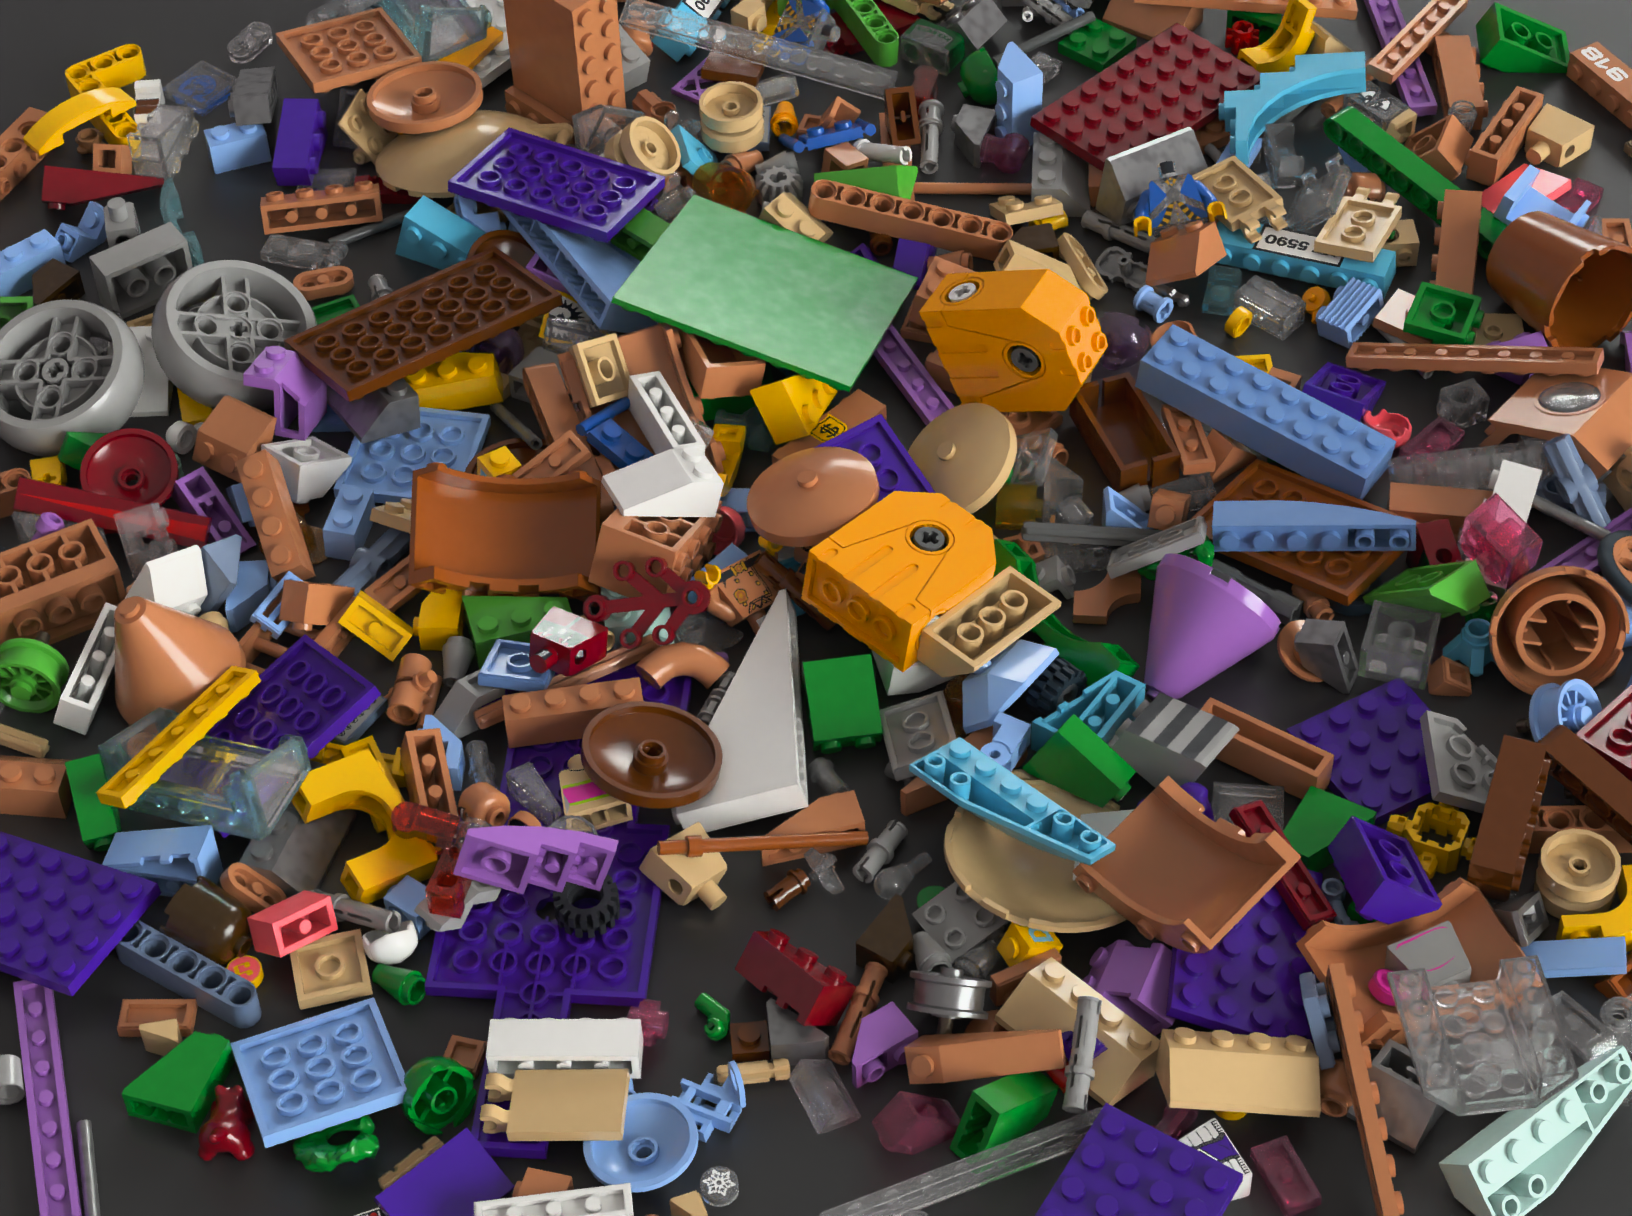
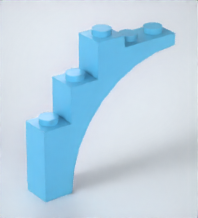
[1219,51,1366,165]

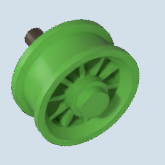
[0,631,69,713]

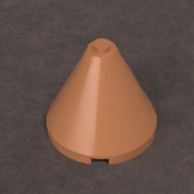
[1489,566,1630,695]
[114,596,246,733]

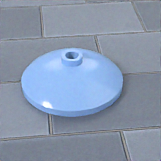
[583,1092,699,1193]

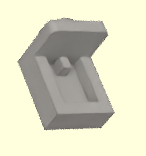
[1036,555,1076,600]

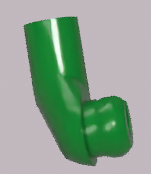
[694,992,731,1041]

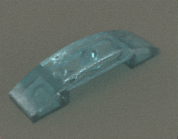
[160,178,204,267]

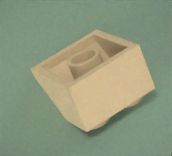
[759,192,834,242]

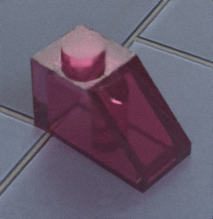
[872,1091,961,1155]

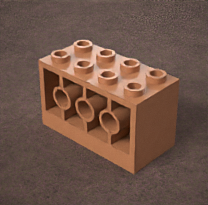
[588,500,723,598]
[0,518,126,645]

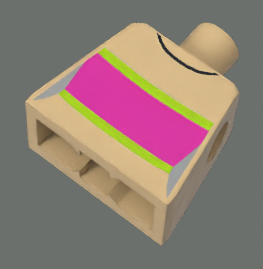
[559,754,633,833]

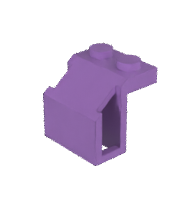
[243,346,327,441]
[1082,940,1175,1036]

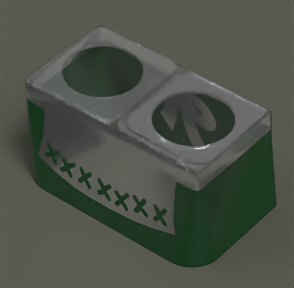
[901,19,965,76]

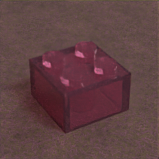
[1460,493,1543,589]

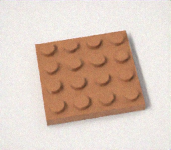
[275,7,422,94]

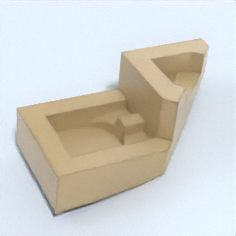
[1386,108,1417,144]

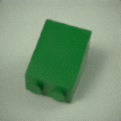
[801,654,883,754]

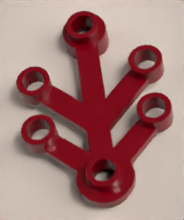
[583,557,711,649]

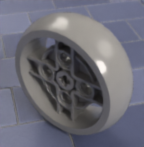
[151,260,318,411]
[0,299,144,457]

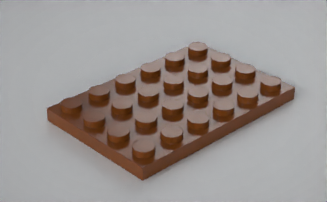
[1190,459,1421,606]

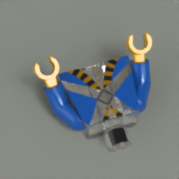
[752,0,841,63]
[1133,161,1227,237]

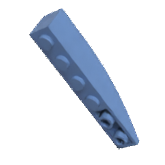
[1212,500,1416,552]

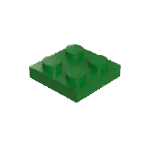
[1058,18,1137,72]

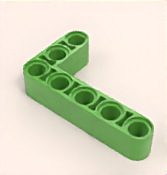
[777,0,899,67]

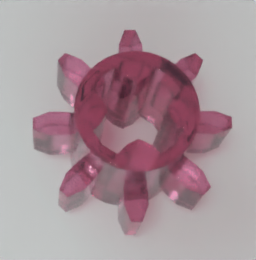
[627,999,669,1047]

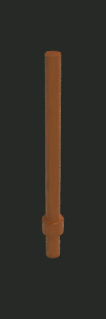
[657,831,869,857]

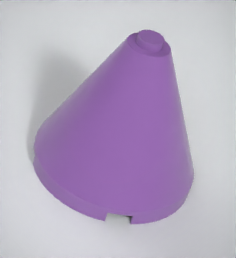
[1144,553,1281,701]

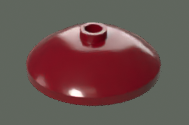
[80,428,179,507]

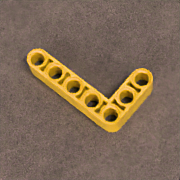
[65,44,146,160]

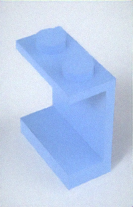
[1493,164,1592,227]

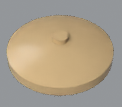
[908,403,1017,514]

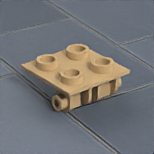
[337,89,397,165]

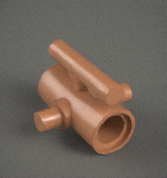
[383,653,443,730]

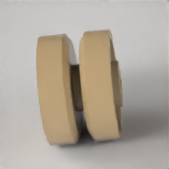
[699,81,765,154]
[604,116,681,179]
[1534,828,1621,919]

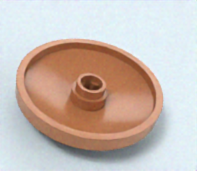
[366,61,483,134]
[747,447,880,547]

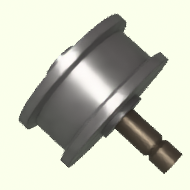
[906,967,992,1034]

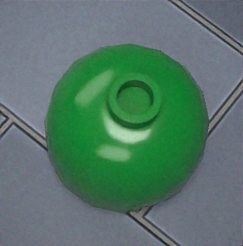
[957,46,998,106]
[400,1056,477,1135]

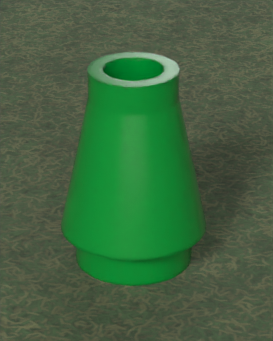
[372,963,426,1005]

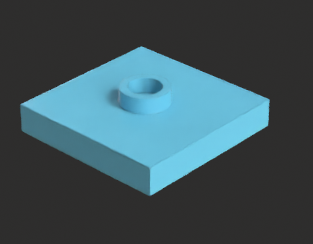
[671,124,728,196]

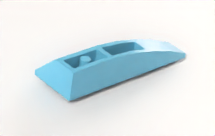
[909,737,1116,865]

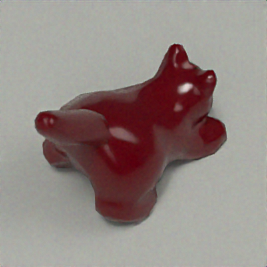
[198,1085,255,1161]

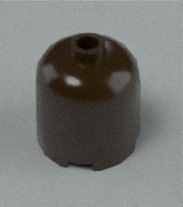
[160,875,253,966]

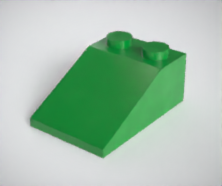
[1475,2,1570,73]

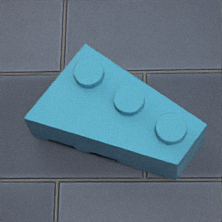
[395,195,486,270]
[1031,670,1146,751]

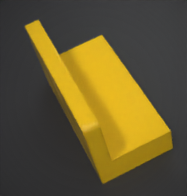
[338,590,413,662]

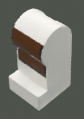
[134,79,165,130]

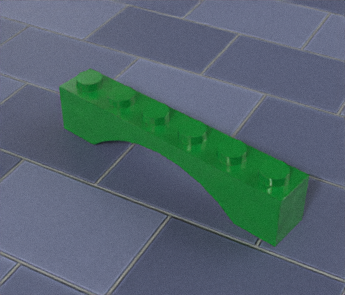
[993,539,1140,688]

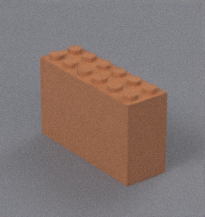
[503,0,628,151]

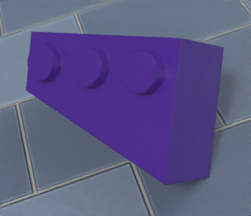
[272,98,328,186]

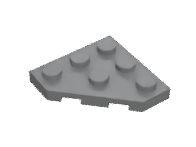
[1420,710,1497,814]

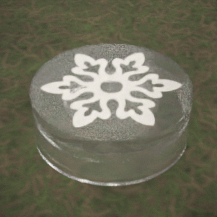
[700,1166,739,1207]

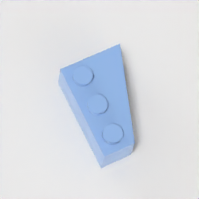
[102,825,223,897]

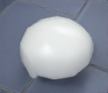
[362,920,418,965]

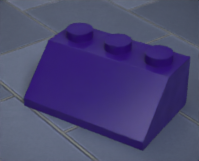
[1327,816,1442,925]

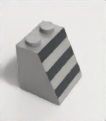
[1111,692,1240,788]

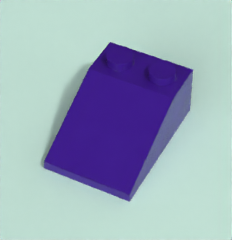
[1302,362,1386,423]

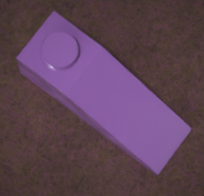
[171,466,256,555]

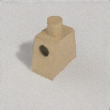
[1524,103,1595,167]
[639,821,727,911]

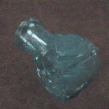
[714,406,776,452]

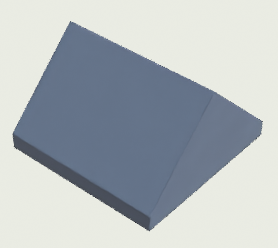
[197,534,242,617]

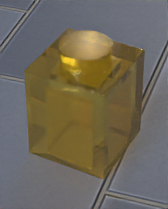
[996,483,1043,530]

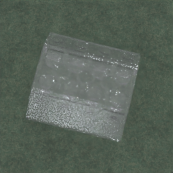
[1387,955,1579,1116]

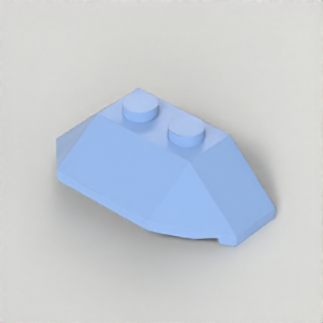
[962,639,1059,734]

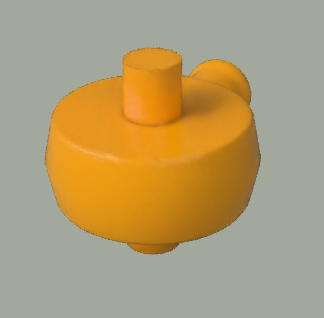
[1302,286,1331,324]

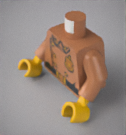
[694,536,783,635]

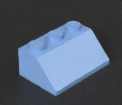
[995,41,1043,153]
[0,229,66,297]

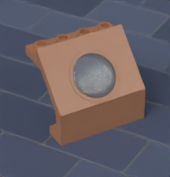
[1479,368,1632,480]

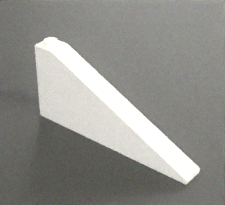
[671,589,809,832]

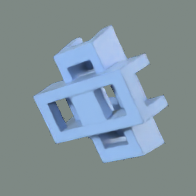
[672,1060,746,1143]

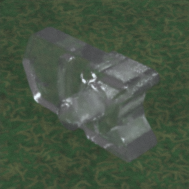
[804,848,844,895]

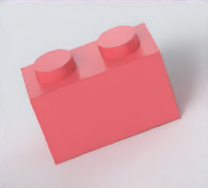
[247,890,338,958]

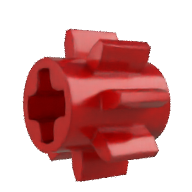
[1225,21,1259,56]

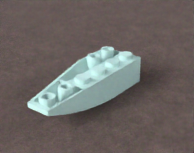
[1438,1046,1632,1216]

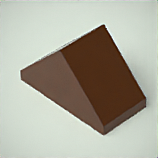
[884,85,921,146]

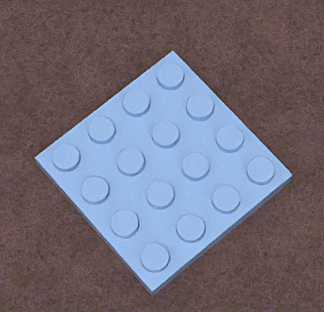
[334,407,491,504]
[230,997,407,1148]

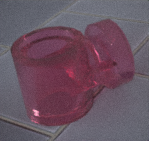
[980,133,1030,174]

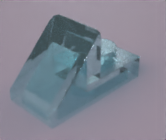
[1202,265,1242,316]

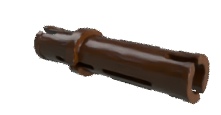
[752,550,836,631]

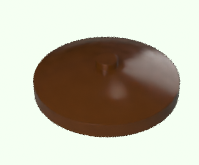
[580,701,723,809]

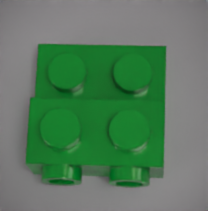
[1403,281,1485,345]

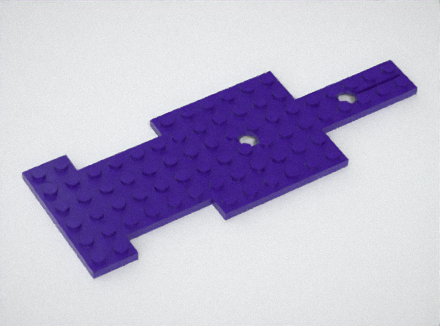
[425,664,693,1159]

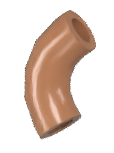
[635,642,730,690]

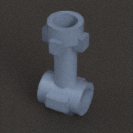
[1320,878,1359,925]

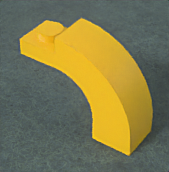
[1237,0,1317,73]
[1556,865,1632,953]

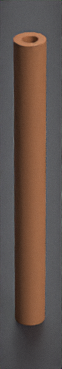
[914,182,1032,195]

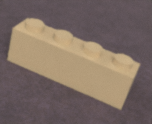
[916,566,1062,678]
[994,957,1160,1106]
[1155,1027,1321,1118]

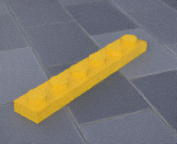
[96,666,261,809]

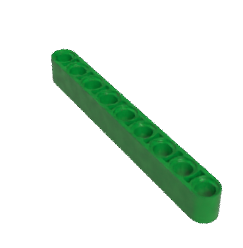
[1323,106,1508,262]

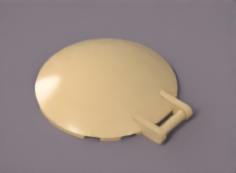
[375,110,574,198]
[944,769,1127,933]

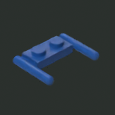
[778,118,876,153]
[576,397,654,469]

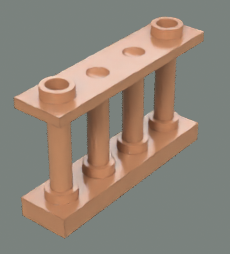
[239,575,355,675]

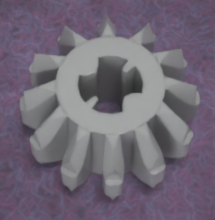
[754,165,803,207]

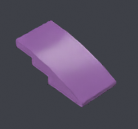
[453,826,619,895]

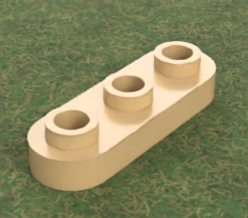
[1057,232,1108,300]

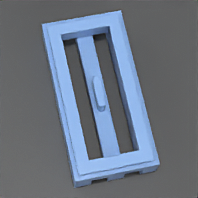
[249,571,303,640]

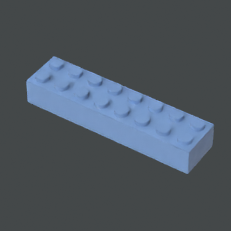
[1135,324,1396,500]

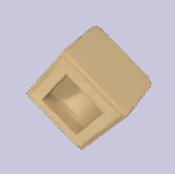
[139,1019,183,1056]
[670,1190,708,1216]

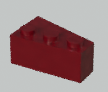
[735,928,856,1026]

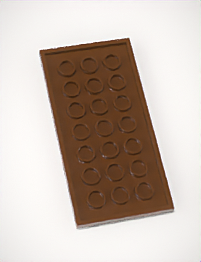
[284,247,563,402]

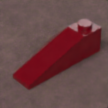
[42,165,164,210]

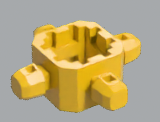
[1386,802,1476,879]

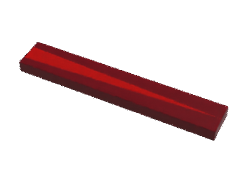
[13,477,212,549]

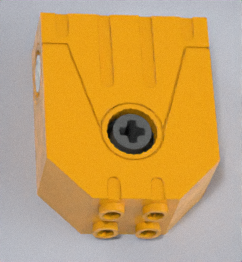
[919,269,1108,412]
[801,491,996,672]

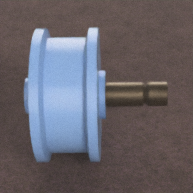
[1516,679,1602,742]

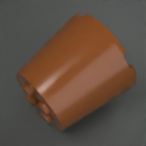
[1486,211,1632,348]

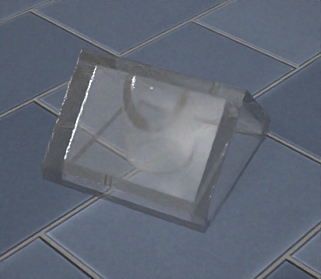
[572,104,645,156]

